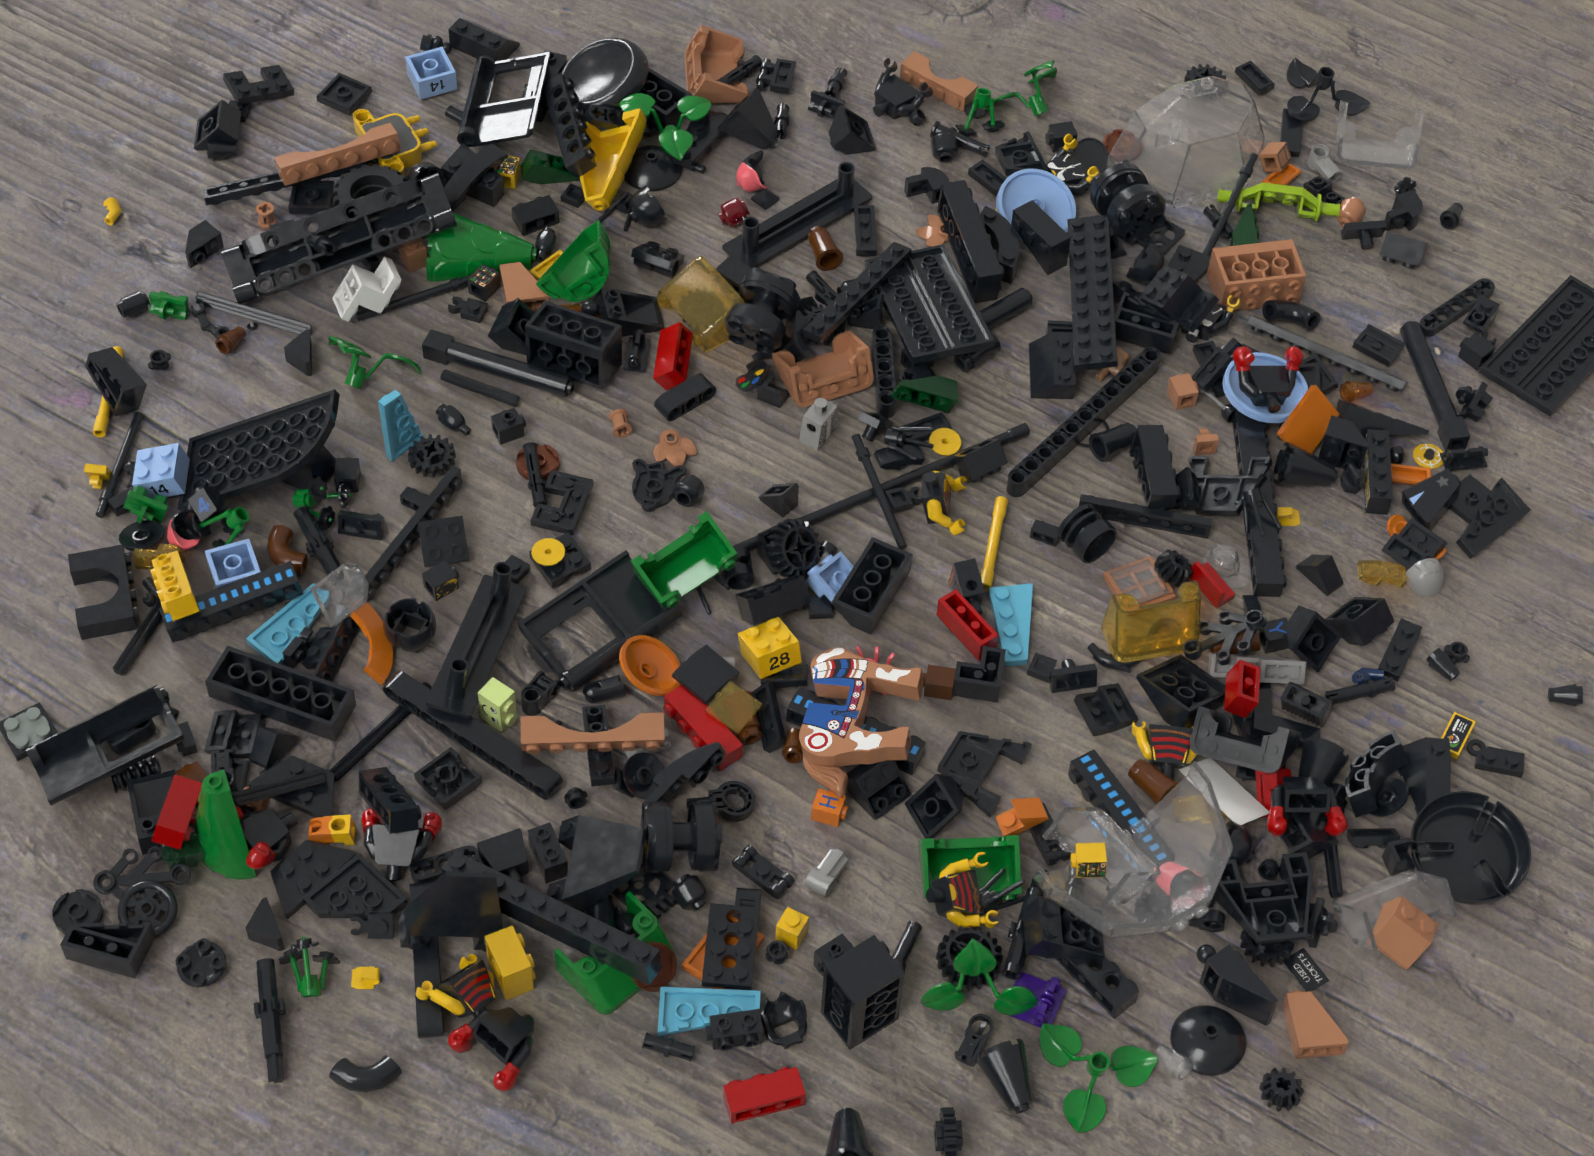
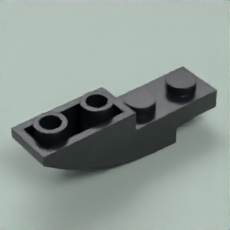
[582,705,615,787]
[644,742,726,803]

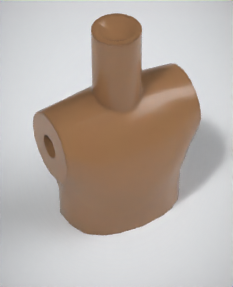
[1095,346,1130,382]

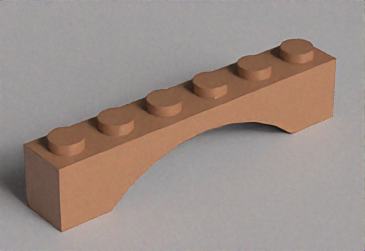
[274,122,401,186]
[520,713,665,754]

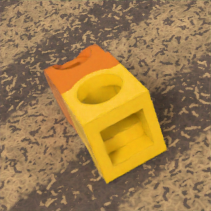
[308,814,356,846]

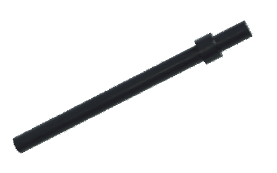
[1203,153,1258,256]
[356,275,471,321]
[96,412,143,518]
[851,434,907,550]

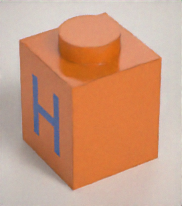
[811,788,849,827]

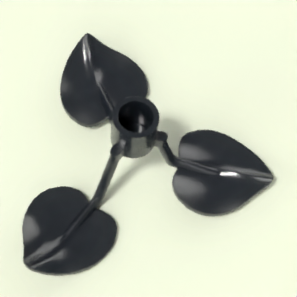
[1286,57,1371,122]

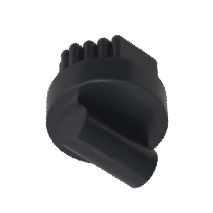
[1340,463,1366,494]

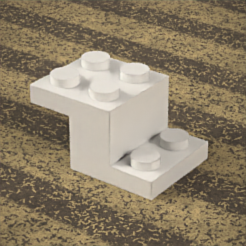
[332,257,401,322]

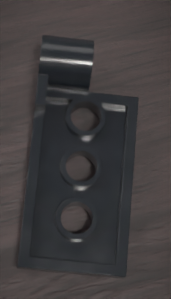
[702,887,761,990]

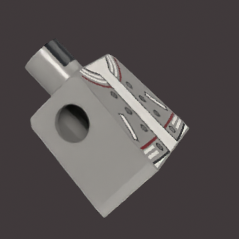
[799,398,839,451]

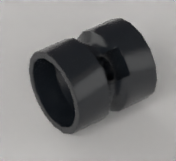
[724,547,754,590]

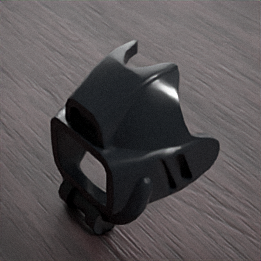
[761,991,807,1049]

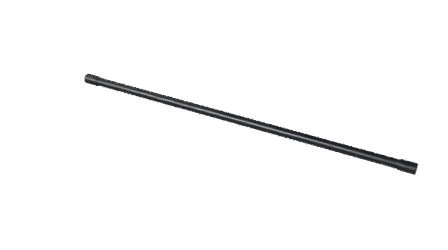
[733,423,1030,551]

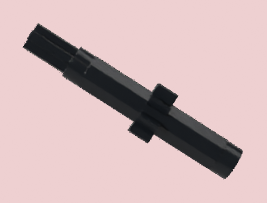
[293,506,355,601]
[1003,868,1048,980]
[253,958,286,1083]

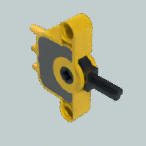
[353,109,437,176]

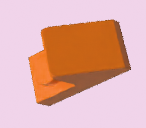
[996,798,1049,837]

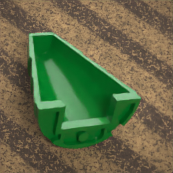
[426,213,538,282]
[536,220,610,302]
[195,770,256,880]

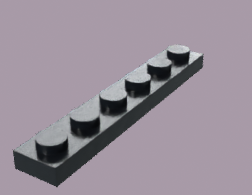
[1079,494,1212,539]

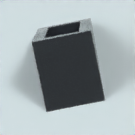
[1242,595,1261,615]

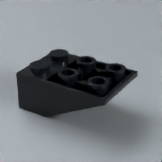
[1023,896,1105,958]

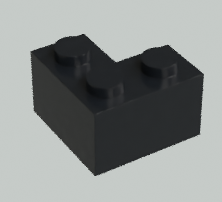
[952,646,1006,703]

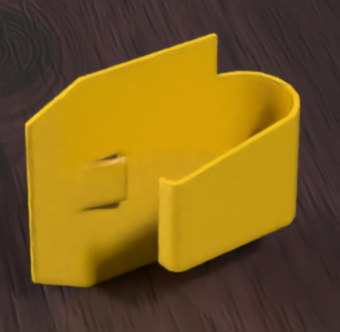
[1276,507,1300,526]
[351,966,380,989]

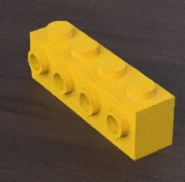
[150,550,199,621]

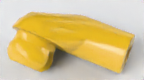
[103,197,122,225]

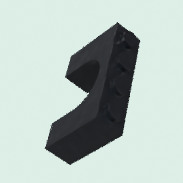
[68,544,140,640]

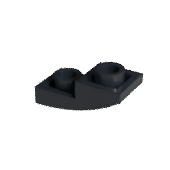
[1304,176,1346,204]
[874,444,925,470]

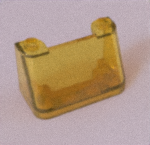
[657,256,745,353]
[1101,581,1201,662]

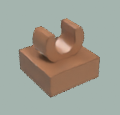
[1193,428,1219,456]

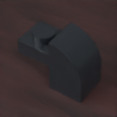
[904,167,950,204]
[1385,190,1423,231]

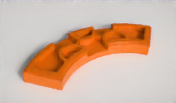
[349,599,393,685]

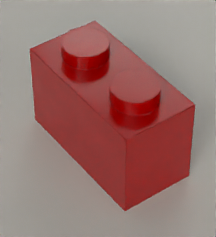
[1224,659,1260,718]

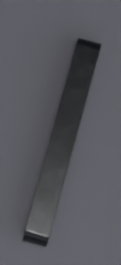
[382,671,563,800]

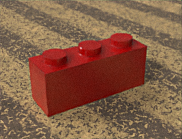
[653,322,693,391]
[936,589,999,661]
[152,775,202,850]
[723,1067,806,1124]

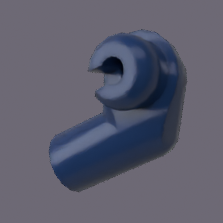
[1352,668,1385,685]

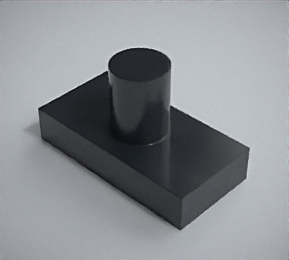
[1341,220,1387,250]
[858,412,893,442]
[1049,659,1098,693]

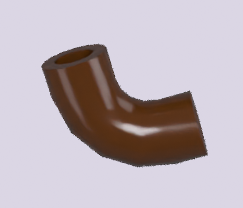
[267,525,308,576]

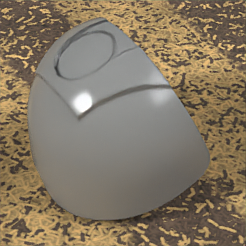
[1404,558,1445,596]

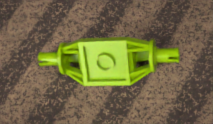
[1217,182,1340,222]

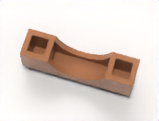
[900,51,978,112]

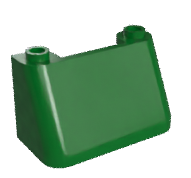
[631,511,738,609]
[918,835,1022,903]

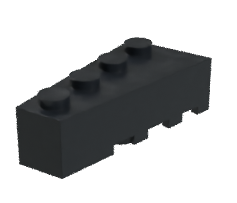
[1129,425,1180,508]

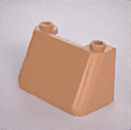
[684,25,749,104]
[772,331,874,407]

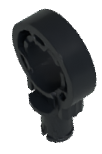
[686,781,755,822]

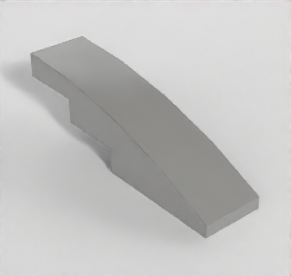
[1207,653,1306,684]

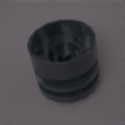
[1057,504,1118,564]

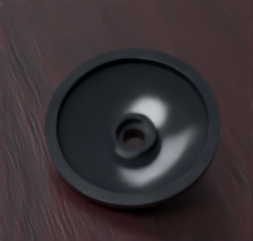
[624,145,682,192]
[1170,1005,1246,1076]

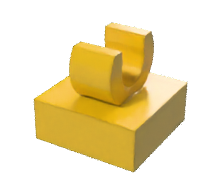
[84,463,112,489]

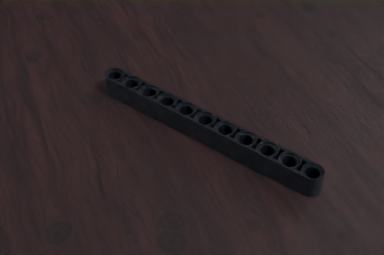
[1006,347,1161,497]

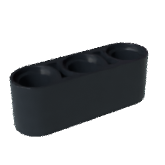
[654,373,717,421]

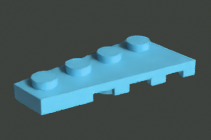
[378,390,425,462]
[246,583,330,664]
[988,583,1033,667]
[657,987,760,1036]

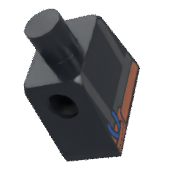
[948,558,985,615]

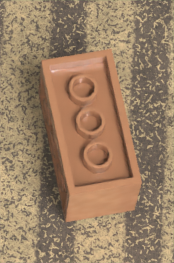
[1206,239,1306,312]

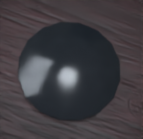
[175,938,227,988]

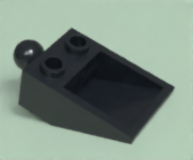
[581,287,665,337]
[127,770,191,861]
[1196,944,1278,1026]

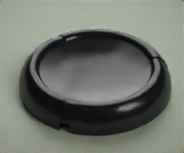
[561,37,649,121]
[1410,791,1531,905]

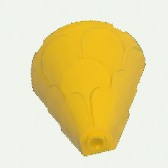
[580,108,646,211]

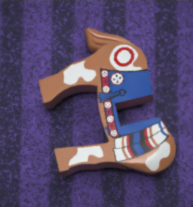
[799,648,924,798]

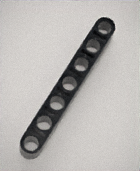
[410,881,444,1039]

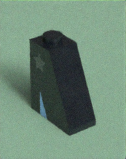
[1402,468,1461,531]

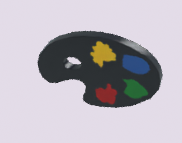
[736,359,768,392]

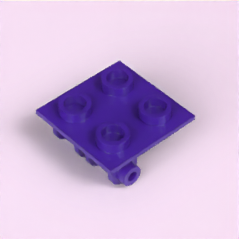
[1009,972,1066,1028]

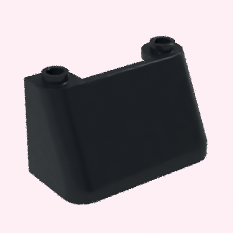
[1190,706,1302,773]

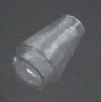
[1154,1044,1192,1080]

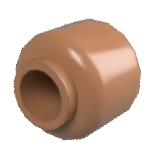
[1336,197,1366,227]

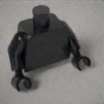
[873,58,933,119]

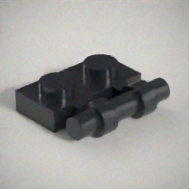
[756,58,796,94]

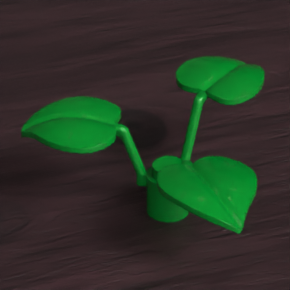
[985,60,1057,116]
[619,93,711,161]
[328,336,421,390]
[920,939,1038,1015]
[1039,1023,1158,1133]

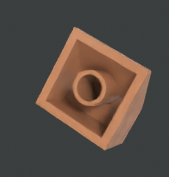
[1368,896,1439,970]

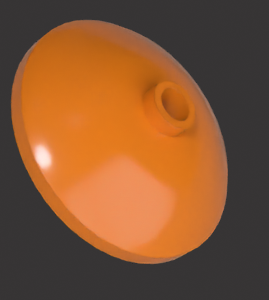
[619,635,681,696]

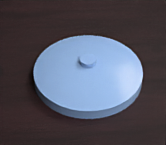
[996,169,1076,241]
[1223,352,1308,423]

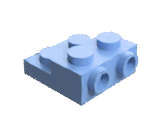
[806,551,854,602]

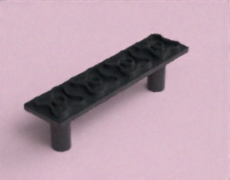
[722,162,872,268]
[426,562,527,719]

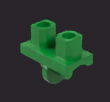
[149,291,189,320]
[123,486,168,524]

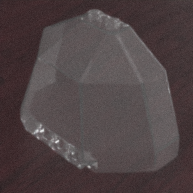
[1106,76,1265,208]
[1033,761,1233,939]

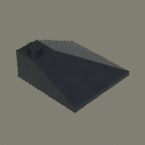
[1136,654,1226,728]

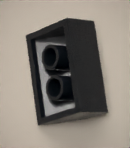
[448,18,520,61]
[1029,332,1076,399]

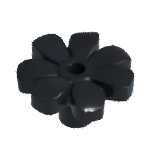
[1394,177,1417,195]

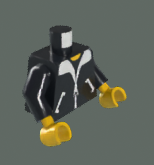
[1046,134,1100,195]
[1180,295,1241,343]

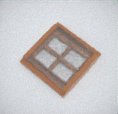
[1103,556,1176,616]

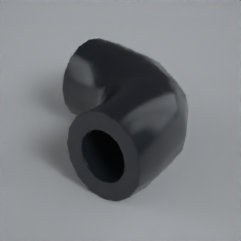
[1262,300,1321,331]
[329,1055,402,1093]

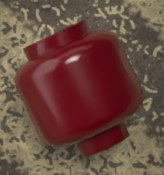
[718,198,750,228]

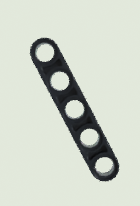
[871,325,896,419]

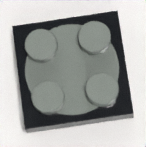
[0,702,58,761]

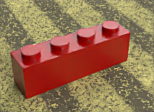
[663,685,743,771]

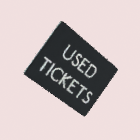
[1283,948,1329,992]

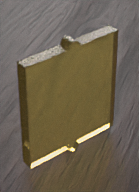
[706,681,762,734]

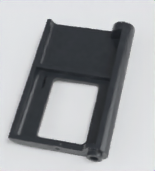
[457,52,550,147]
[517,550,682,692]
[25,685,185,806]

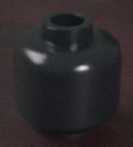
[931,131,958,162]
[672,474,705,507]
[672,873,708,911]

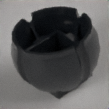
[383,598,436,653]

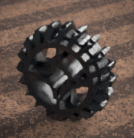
[766,518,823,578]
[936,925,1003,991]

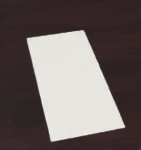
[1179,758,1270,825]

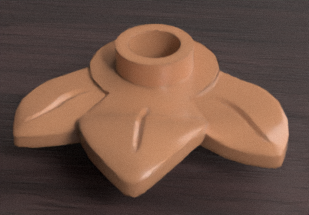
[916,215,949,247]
[653,429,697,467]

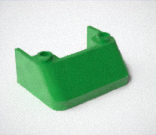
[554,891,674,1014]

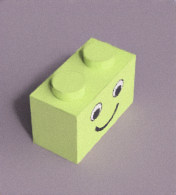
[478,677,517,732]

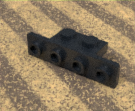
[302,609,360,682]

